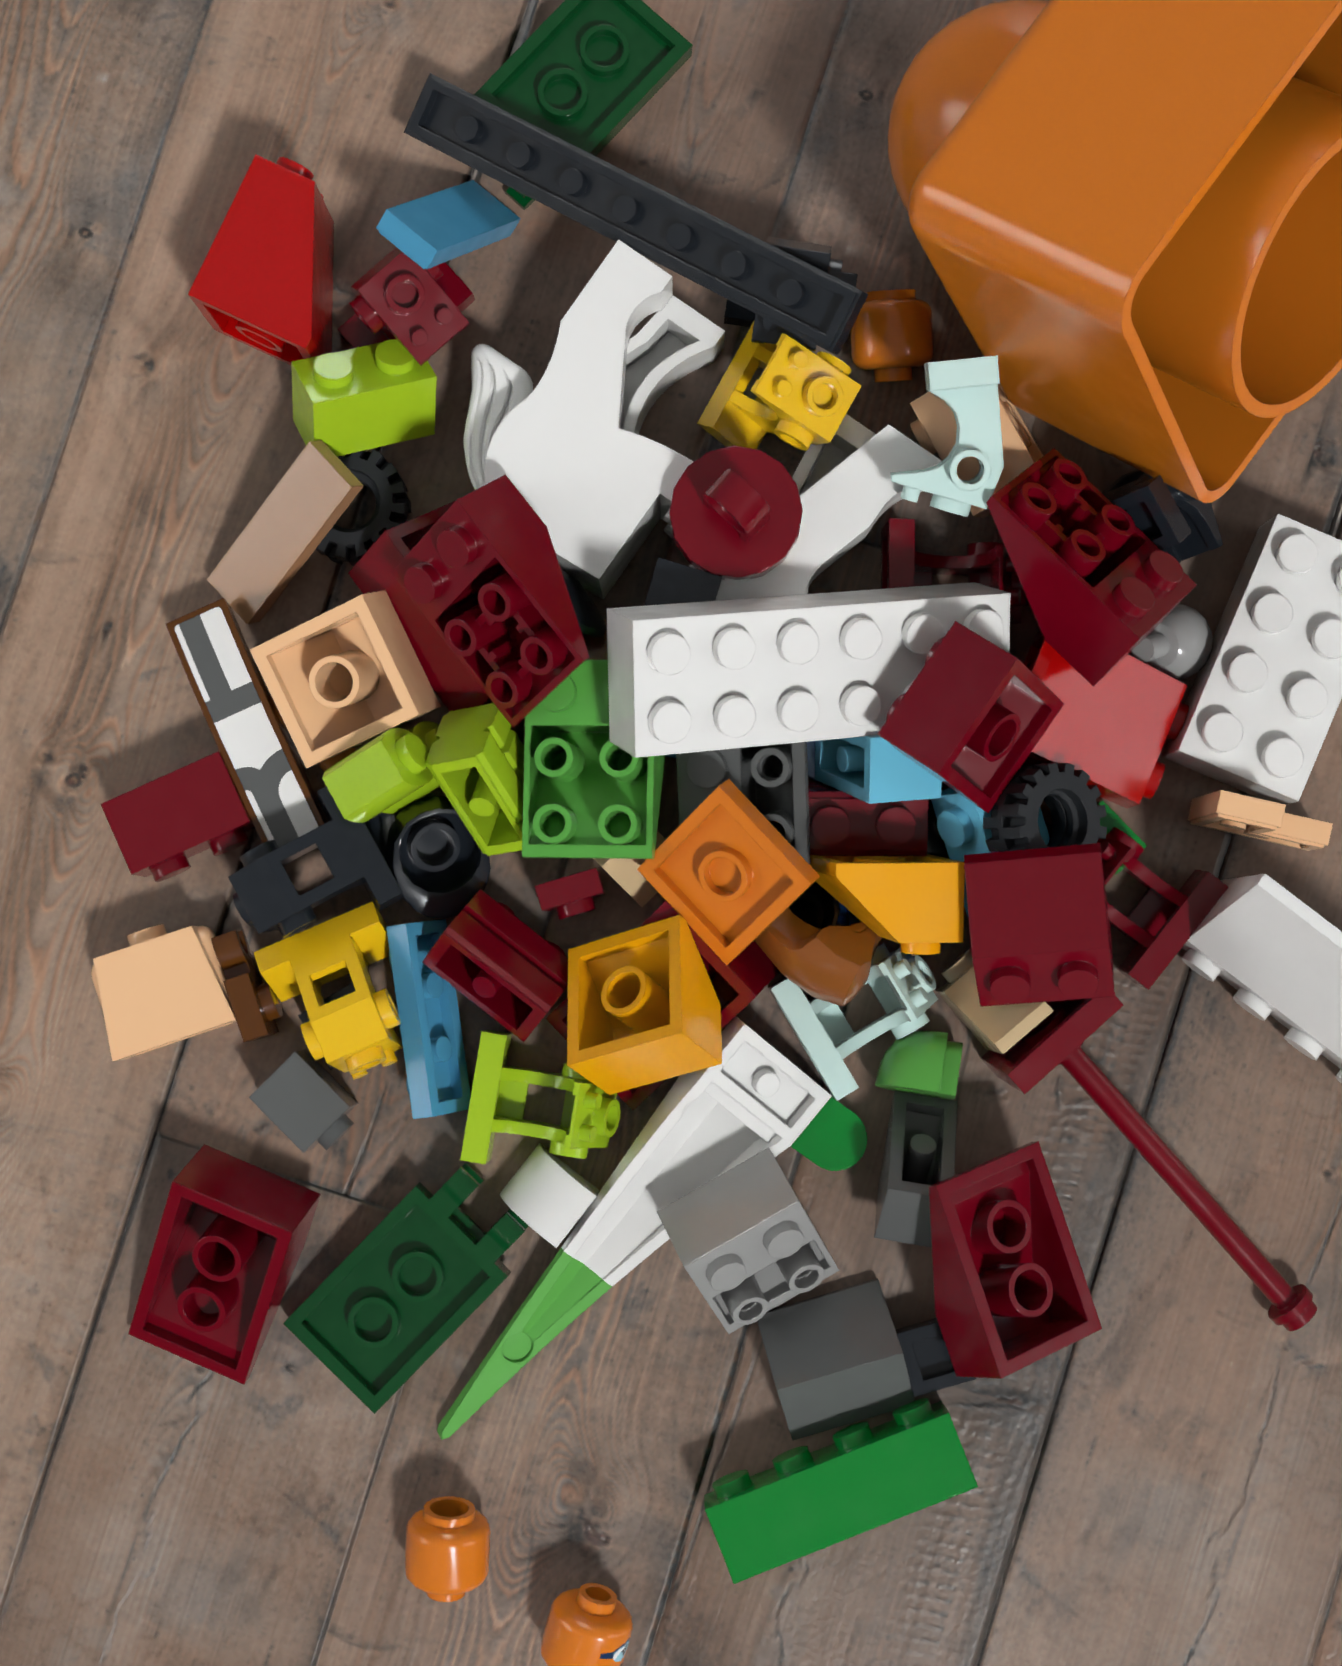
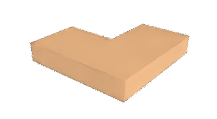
[1188,790,1333,851]

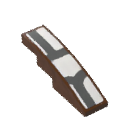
[166,598,326,847]

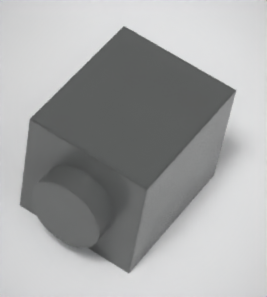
[249,1049,358,1153]

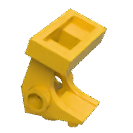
[697,322,861,451]
[254,901,403,1080]

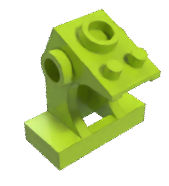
[460,1030,621,1164]

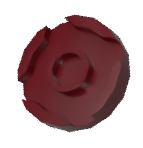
[669,446,803,580]

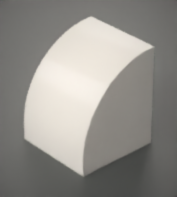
[500,1143,599,1248]

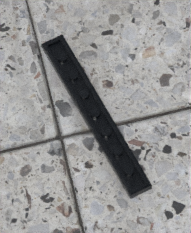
[404,73,869,355]

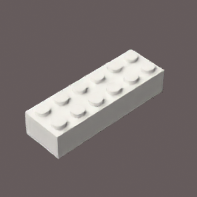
[607,582,1011,758]

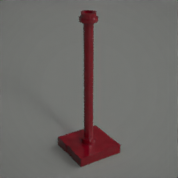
[981,995,1317,1331]

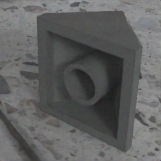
[757,1278,915,1441]

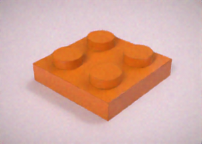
[637,779,820,966]

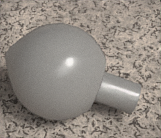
[1131,604,1213,680]

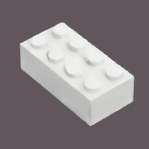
[1163,514,1342,805]

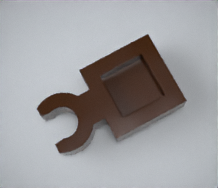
[211,930,283,1042]

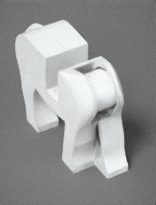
[463,239,941,601]

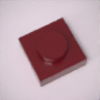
[534,868,606,920]

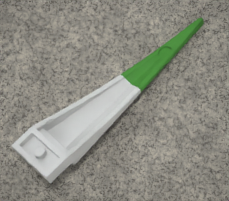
[437,1016,832,1440]

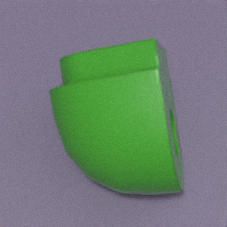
[875,1030,963,1100]

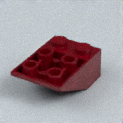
[986,448,1197,687]
[391,474,589,727]

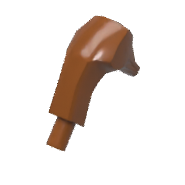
[755,907,882,1006]

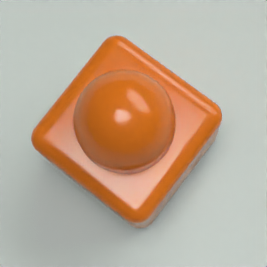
[888,0,1342,503]

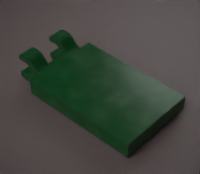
[474,0,693,210]
[283,1162,528,1414]

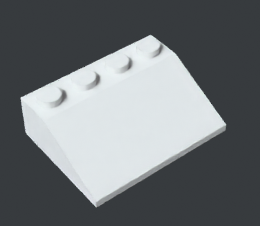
[1181,874,1342,1083]

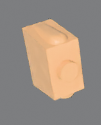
[91,924,237,1061]

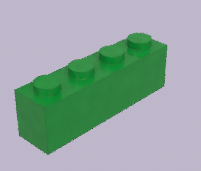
[704,1398,978,1584]

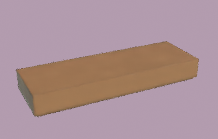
[207,440,364,624]

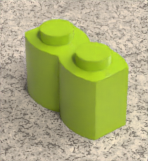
[322,721,439,823]

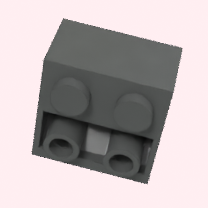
[676,742,811,864]

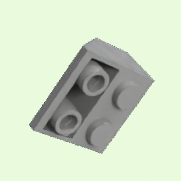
[657,1147,839,1334]

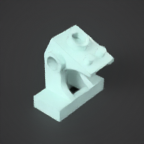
[890,355,1004,517]
[769,943,938,1101]

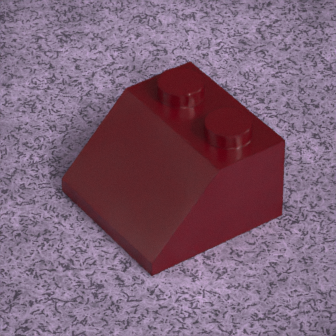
[878,621,1064,813]
[964,843,1115,1007]

